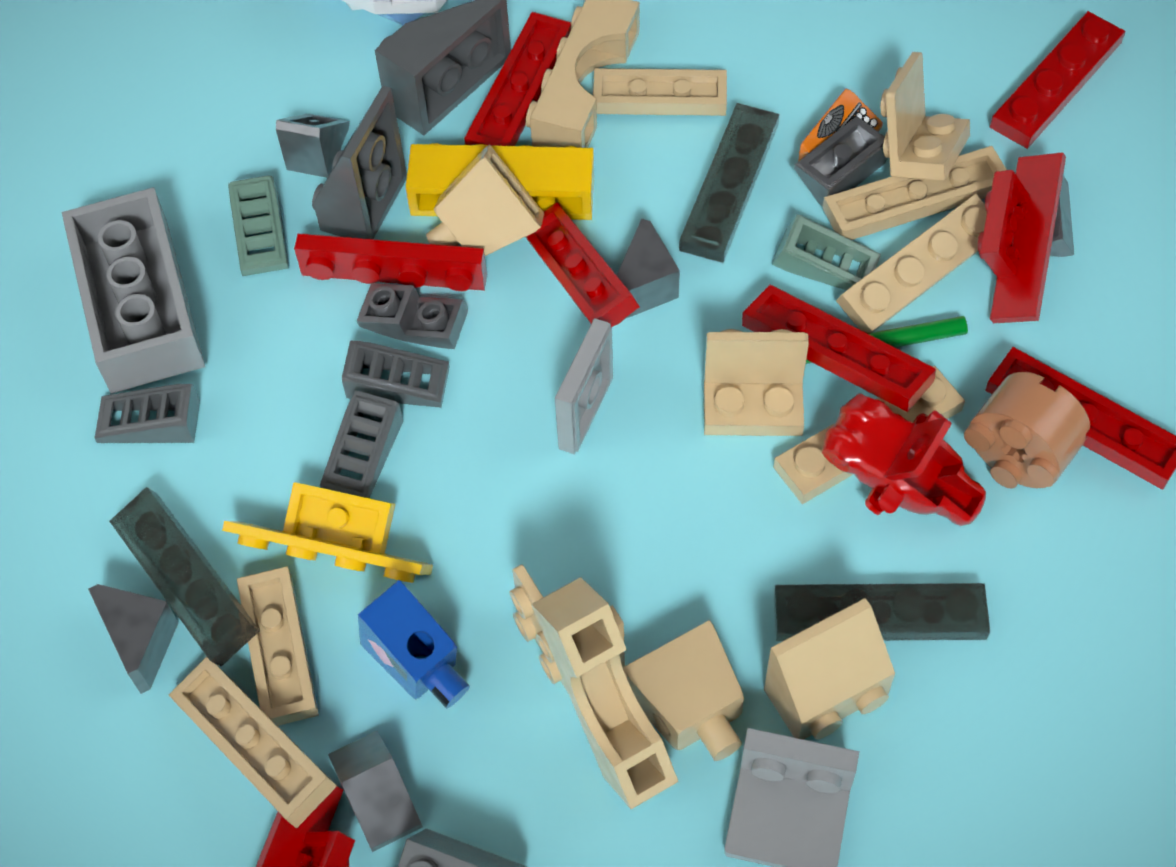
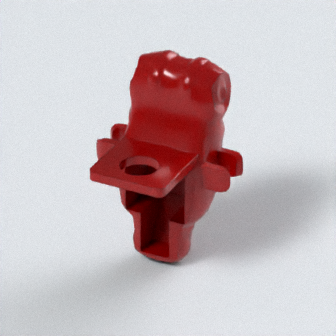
[822,393,986,526]

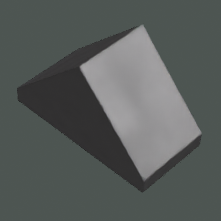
[276,114,350,178]
[617,219,680,319]
[88,584,178,694]
[328,731,423,852]

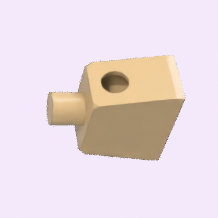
[426,144,544,256]
[623,620,744,761]

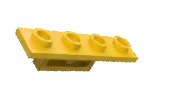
[222,482,433,583]

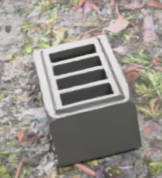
[342,340,450,408]
[95,384,200,443]
[319,391,403,498]

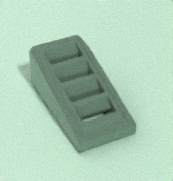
[228,176,288,276]
[772,214,881,290]

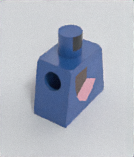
[358,580,470,709]

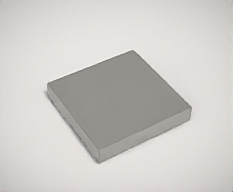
[555,318,613,455]

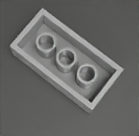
[62,187,205,394]

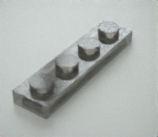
[679,103,780,263]
[109,487,260,667]
[774,583,990,641]

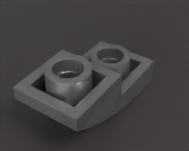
[357,283,468,349]

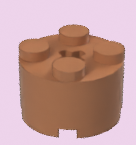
[964,372,1090,489]

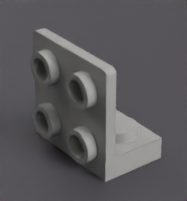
[724,728,860,867]

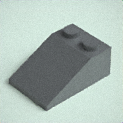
[375,0,511,136]
[312,86,407,239]

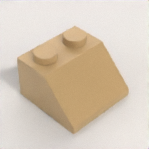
[764,598,895,740]

